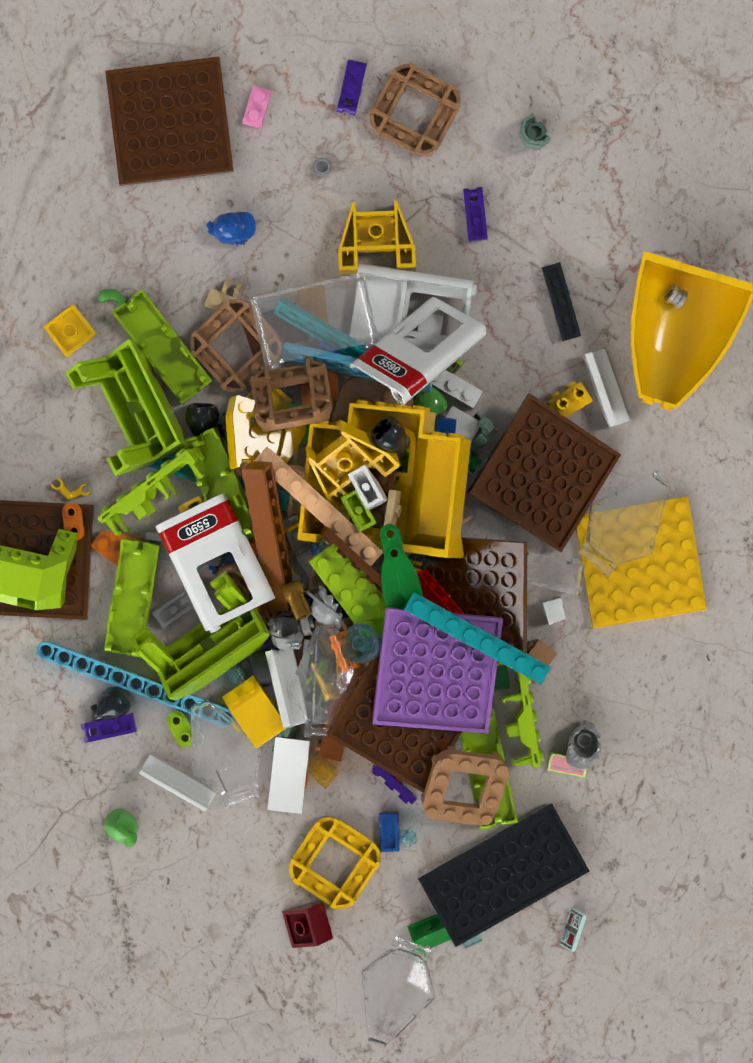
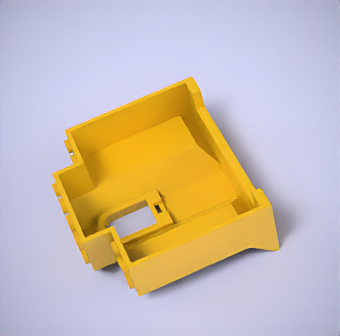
[297,400,471,558]

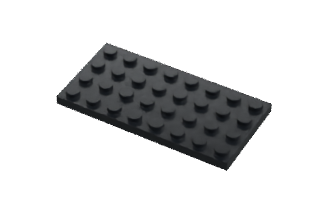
[418,803,590,947]

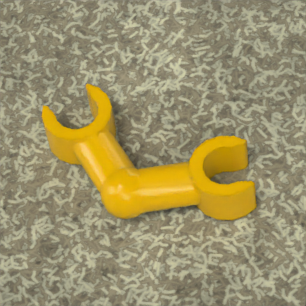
[51,478,91,501]

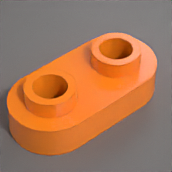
[62,503,85,541]

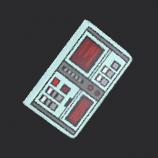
[560,908,587,952]

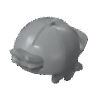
[306,585,343,629]
[267,616,303,651]
[565,720,601,770]

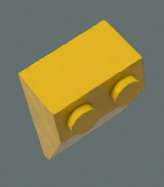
[222,675,287,748]

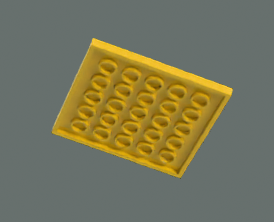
[576,496,707,628]

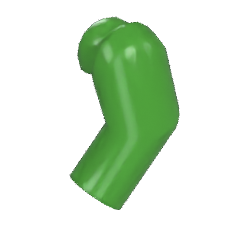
[98,289,128,306]

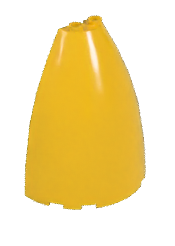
[631,251,753,411]

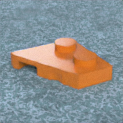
[91,530,143,566]

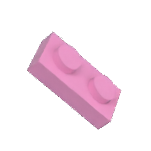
[243,86,272,129]

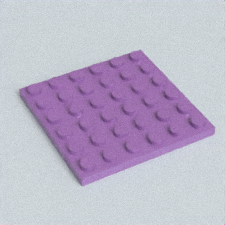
[372,607,503,733]

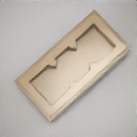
[384,490,401,525]

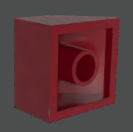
[282,902,334,948]

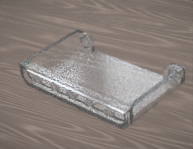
[250,273,379,369]

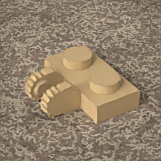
[204,278,242,320]

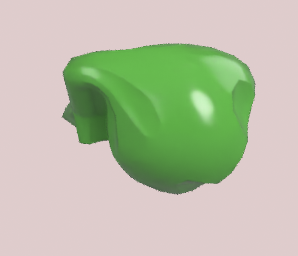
[413,387,447,415]
[104,808,139,847]

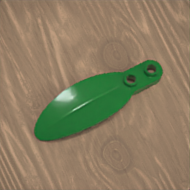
[380,524,423,609]

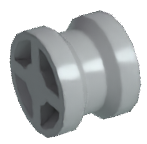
[664,284,688,308]

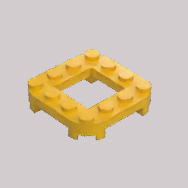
[289,815,381,910]

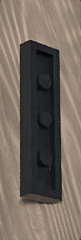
[541,262,581,342]

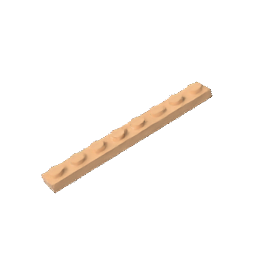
[254,446,383,566]

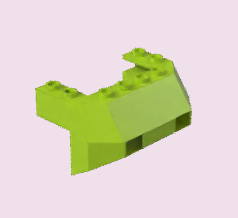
[65,339,185,476]
[0,529,78,610]
[131,572,270,700]

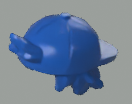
[206,212,256,246]

